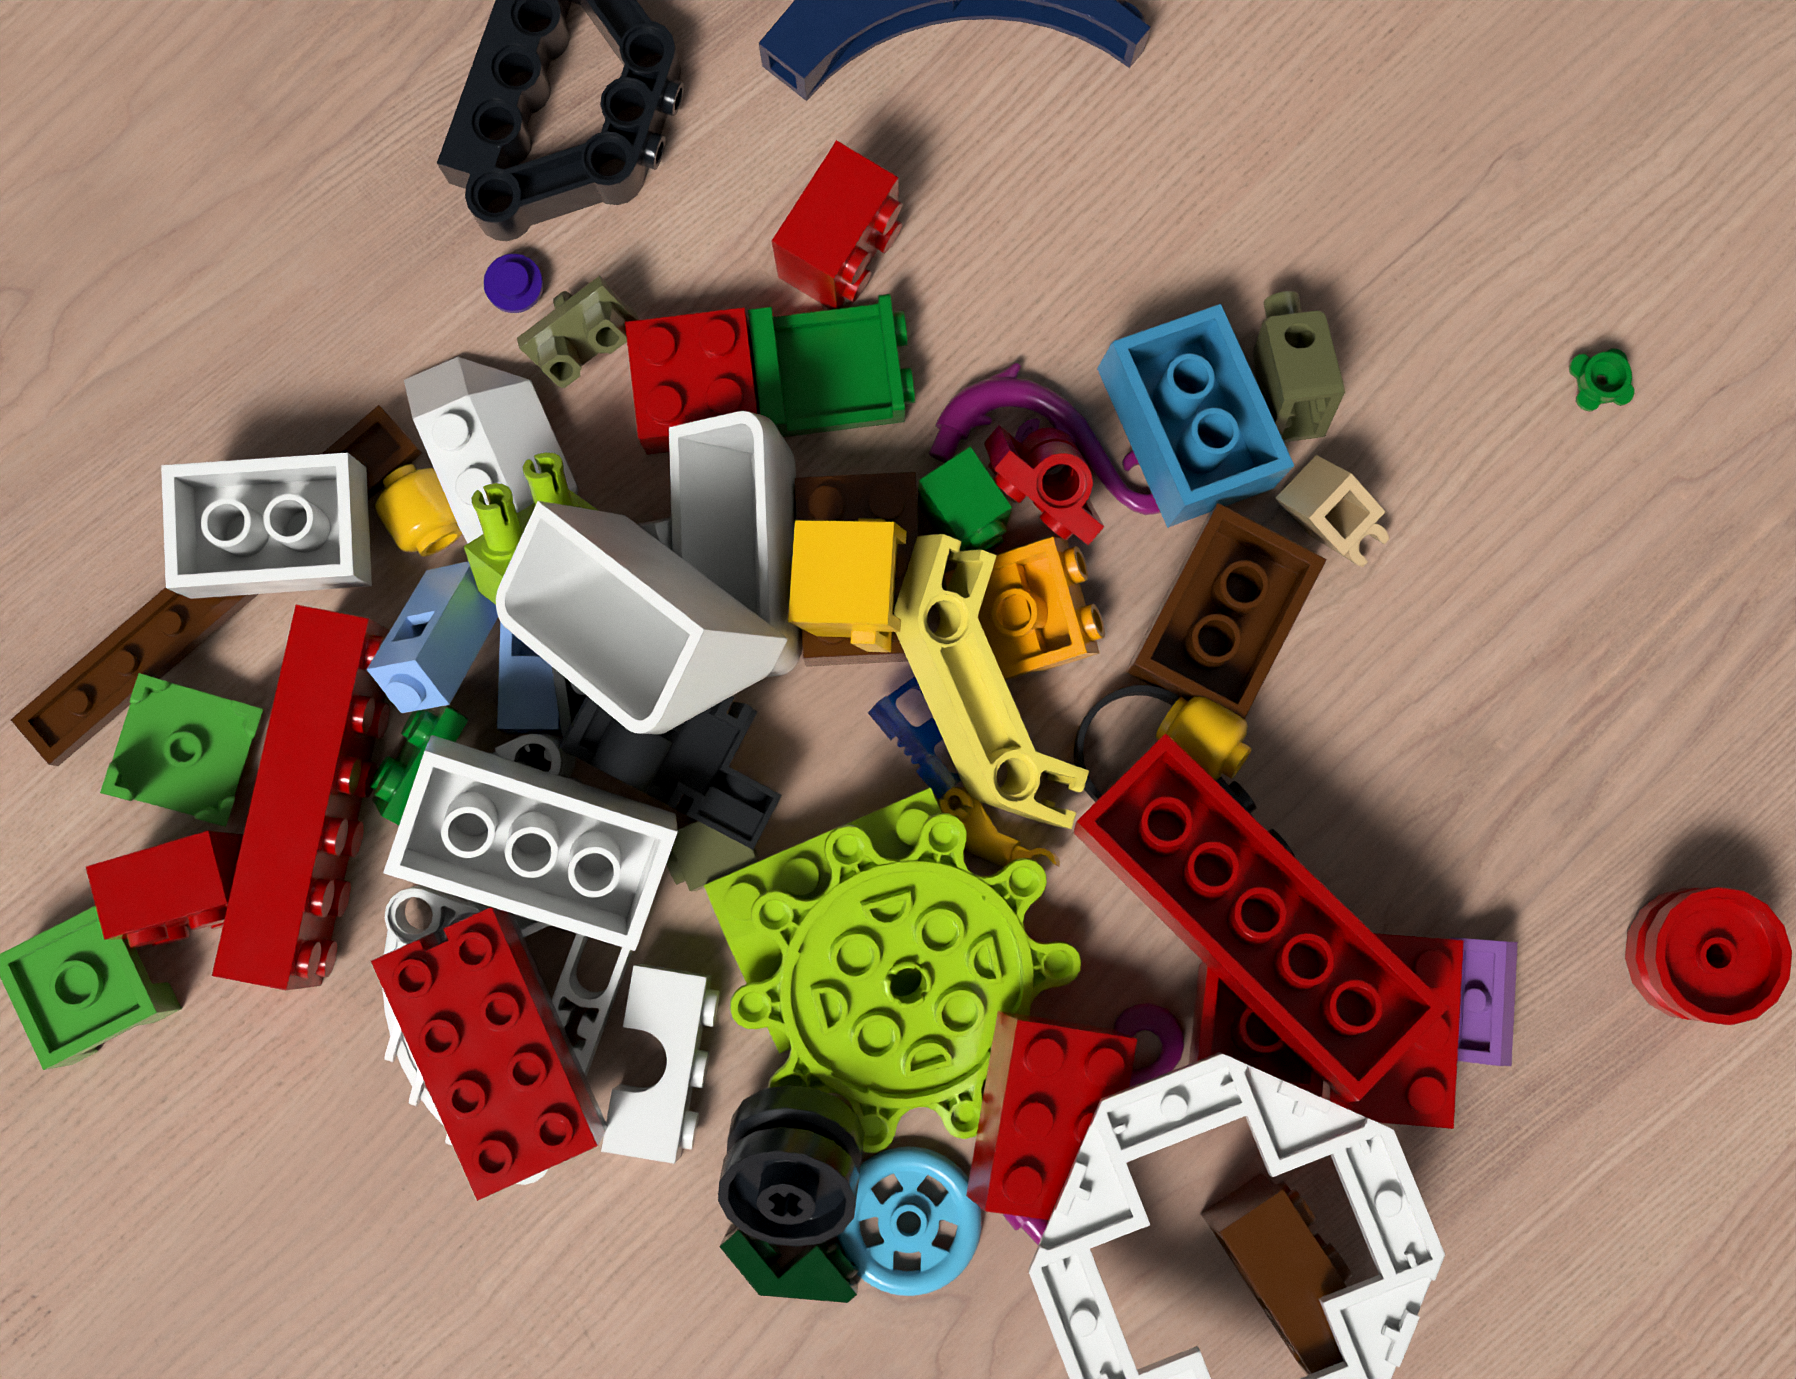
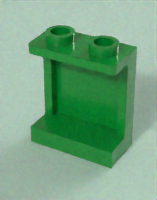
[748,294,915,437]

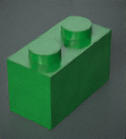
[918,446,1012,553]

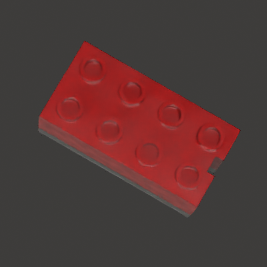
[371,907,608,1201]

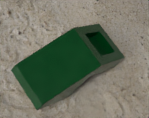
[719,1226,859,1303]

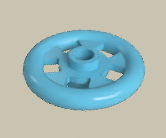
[837,1146,982,1296]

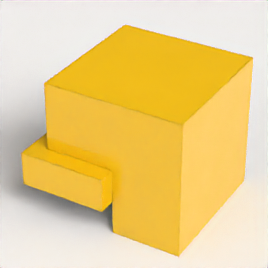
[788,518,907,652]

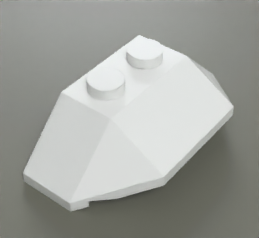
[404,357,579,543]

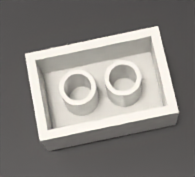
[161,453,372,599]

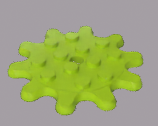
[730,813,1081,1153]

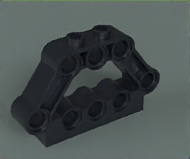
[437,0,684,241]

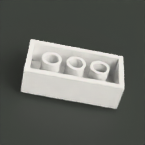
[383,735,678,951]

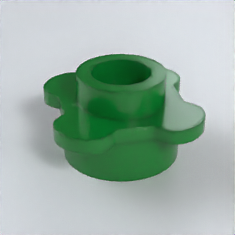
[1569,348,1635,412]

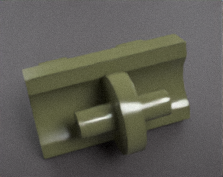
[517,276,639,388]

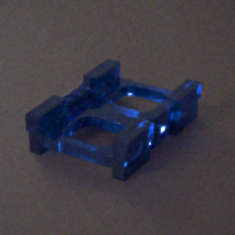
[868,676,961,799]

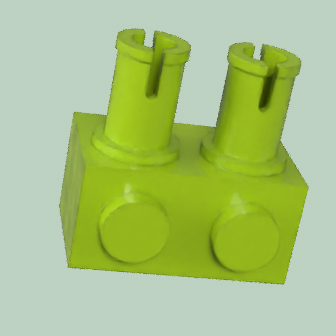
[464,452,599,605]

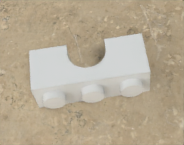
[601,964,720,1164]

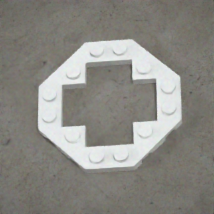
[1028,1052,1445,1379]

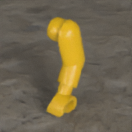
[939,787,1060,867]

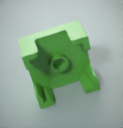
[100,673,263,827]
[0,906,182,1070]

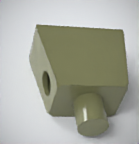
[1253,291,1345,442]

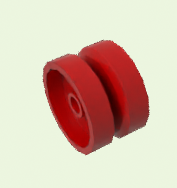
[1625,887,1792,1026]

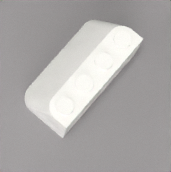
[669,411,802,678]
[496,501,788,734]

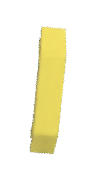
[894,534,1089,829]

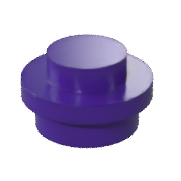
[483,254,544,313]

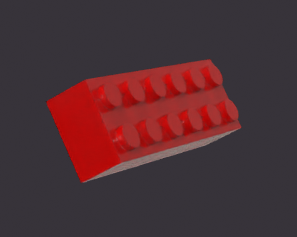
[212,604,390,991]
[1073,733,1450,1103]

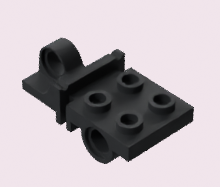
[558,696,782,850]

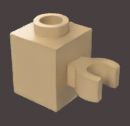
[1275,455,1389,567]

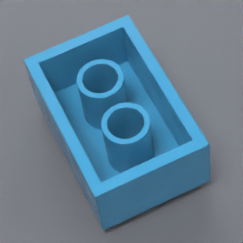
[1097,304,1294,528]

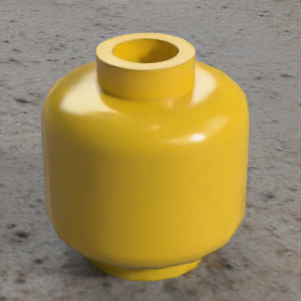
[375,464,462,557]
[1156,696,1252,781]

